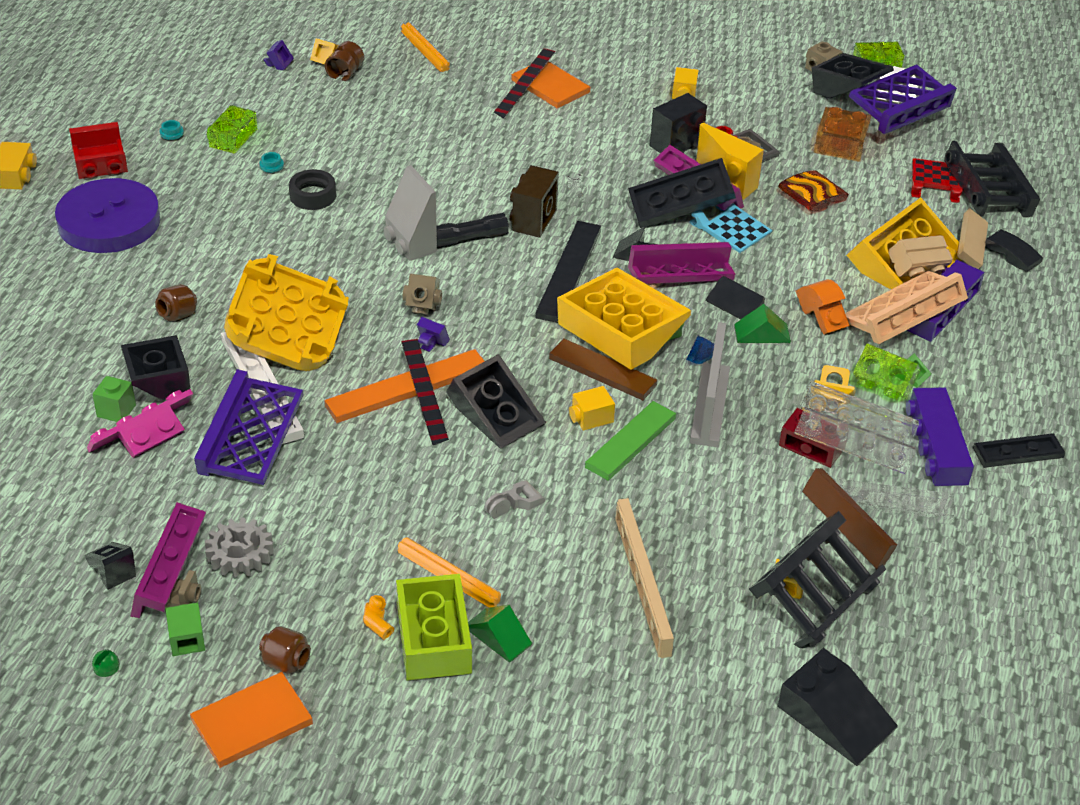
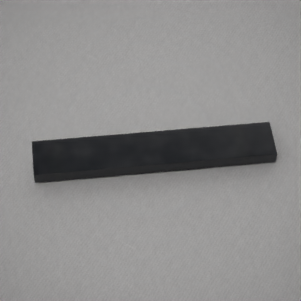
[535,221,601,323]

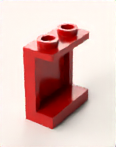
[69,122,128,179]

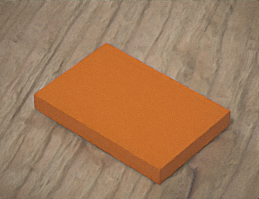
[511,61,590,109]
[190,672,313,768]

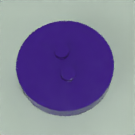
[55,178,160,253]

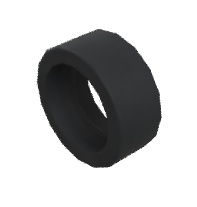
[289,169,337,210]

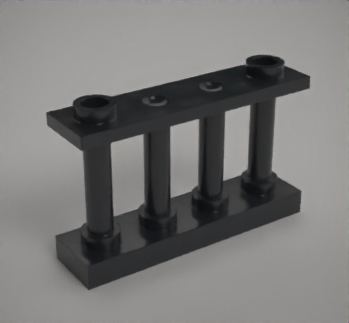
[944,141,1040,218]
[749,511,886,648]

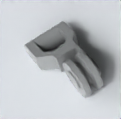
[484,480,545,519]

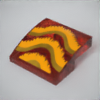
[778,170,849,211]

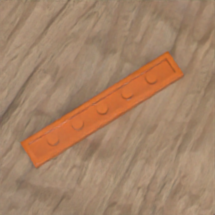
[324,349,485,424]

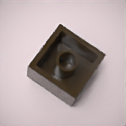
[509,165,559,238]

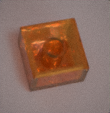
[814,107,871,162]

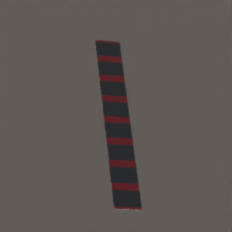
[494,48,556,119]
[401,339,449,446]

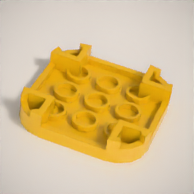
[224,254,349,371]

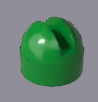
[92,649,120,677]

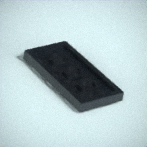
[628,158,736,228]

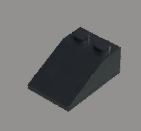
[812,53,894,98]
[446,354,546,449]
[777,647,898,766]

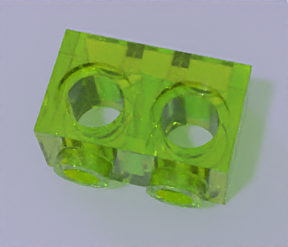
[853,41,905,68]
[206,105,258,154]
[853,343,921,400]

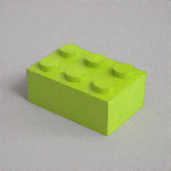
[396,574,472,680]

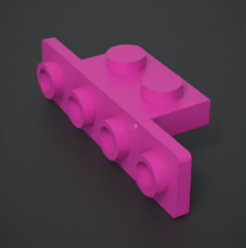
[87,389,193,458]

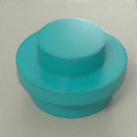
[159,120,184,140]
[259,152,284,173]

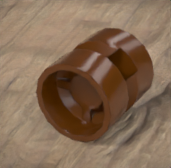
[325,41,365,81]

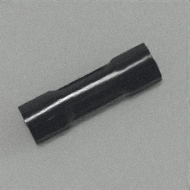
[436,212,509,248]

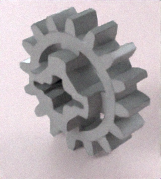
[205,518,274,577]

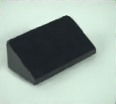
[705,276,765,320]

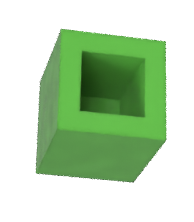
[92,376,136,422]
[166,603,206,656]

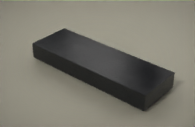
[973,433,1065,468]

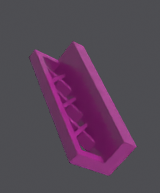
[653,145,744,211]
[628,242,735,284]
[130,502,206,618]

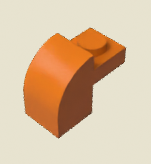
[796,279,850,334]

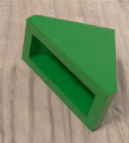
[734,304,791,343]
[468,605,532,663]

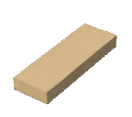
[957,208,988,269]

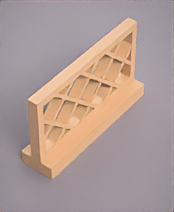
[845,271,968,344]

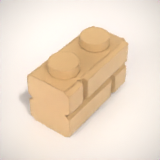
[888,235,953,279]

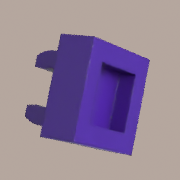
[263,40,294,71]
[417,317,450,352]

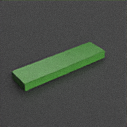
[585,401,676,481]

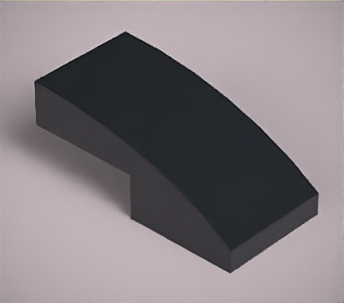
[985,229,1043,272]

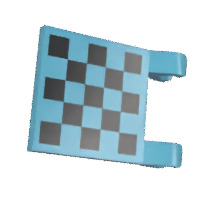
[690,203,772,253]

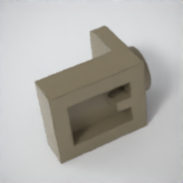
[166,570,201,608]

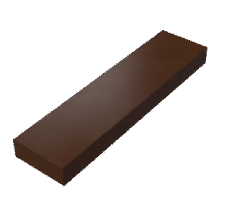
[549,338,658,401]
[802,468,898,568]

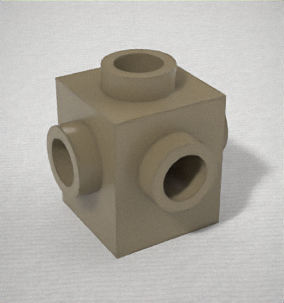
[805,41,843,71]
[402,274,442,315]

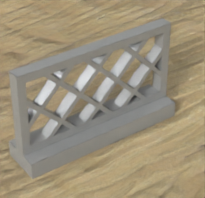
[690,322,730,447]

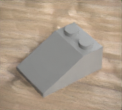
[384,165,437,261]

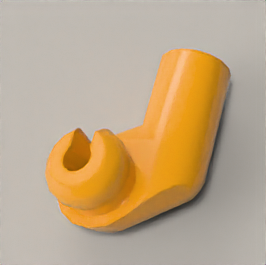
[363,595,394,640]

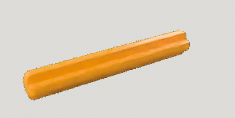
[401,22,450,72]
[398,537,501,607]

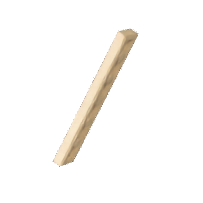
[615,498,674,658]

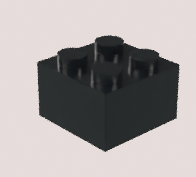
[650,93,707,153]

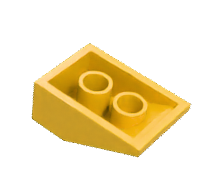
[696,123,764,200]

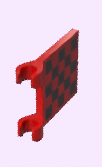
[911,158,962,203]

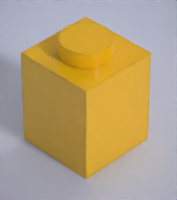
[672,67,699,99]
[569,386,615,431]

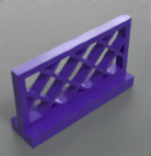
[849,64,957,134]
[194,369,304,485]

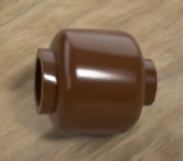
[155,284,197,322]
[259,626,311,674]

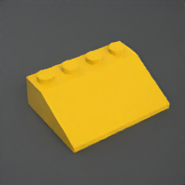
[846,197,962,289]
[557,268,691,370]

